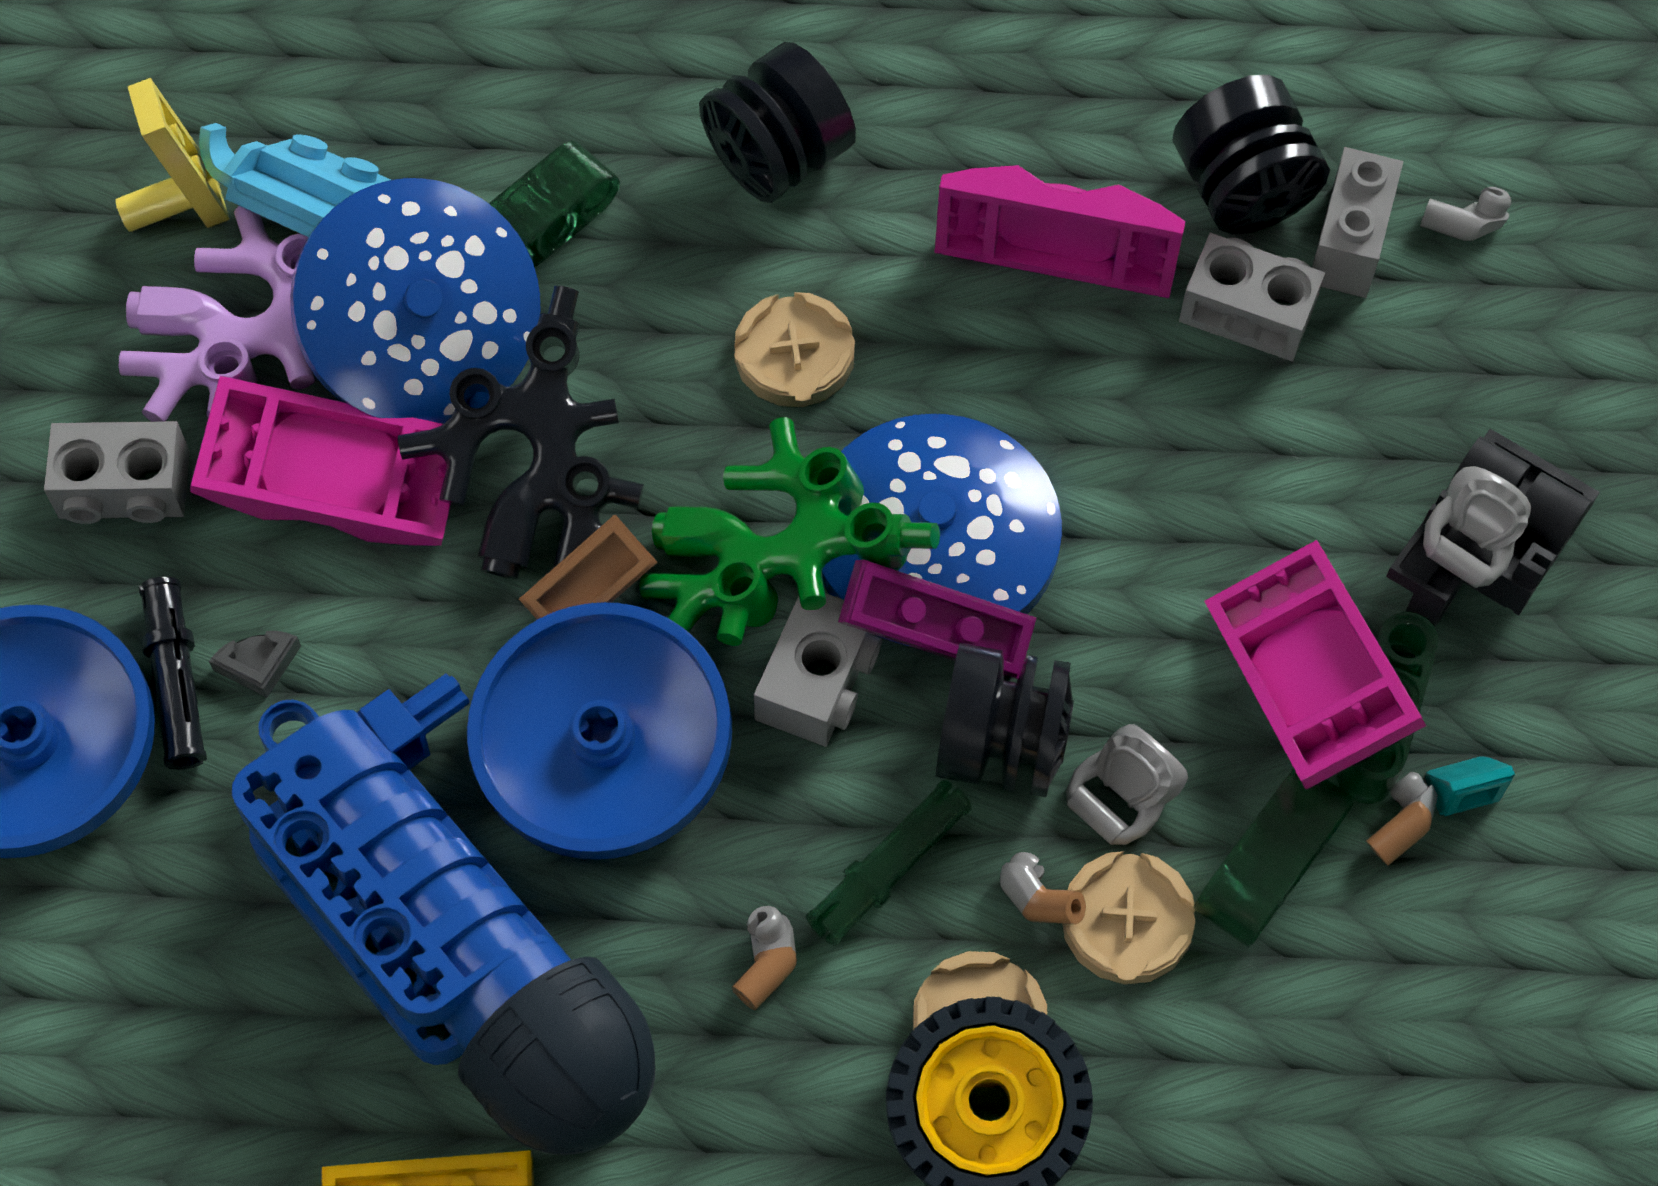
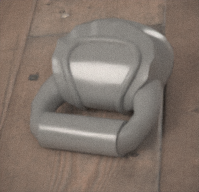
[1423,466,1531,588]
[1065,724,1188,845]

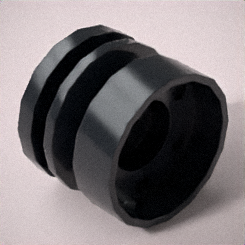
[699,42,856,203]
[1172,75,1330,234]
[935,643,1074,797]

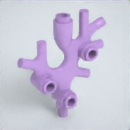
[119,206,315,422]

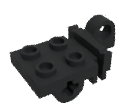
[1386,429,1600,630]

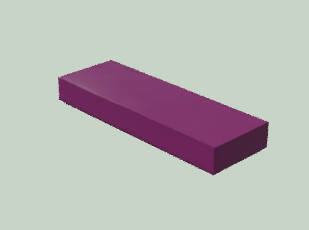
[838,559,1036,679]

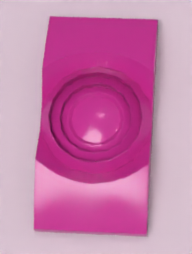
[935,165,1186,298]
[190,376,451,546]
[1204,540,1426,789]

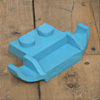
[199,123,391,237]

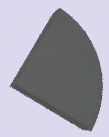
[209,630,301,698]

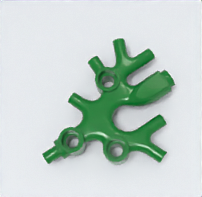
[639,417,940,646]

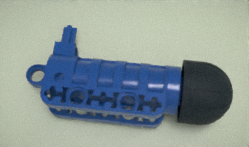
[232,673,655,1155]

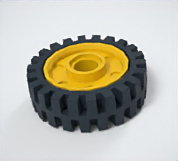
[886,996,1093,1186]

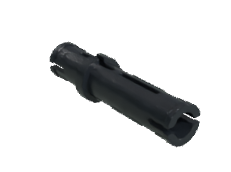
[139,577,207,770]

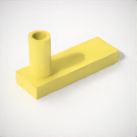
[116,78,230,232]

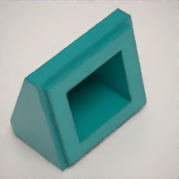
[1425,756,1515,816]

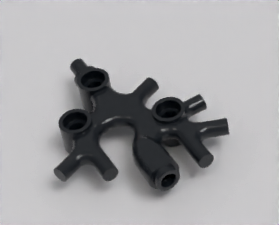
[398,286,644,579]

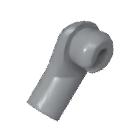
[1420,187,1511,241]

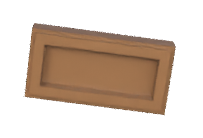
[519,515,657,619]

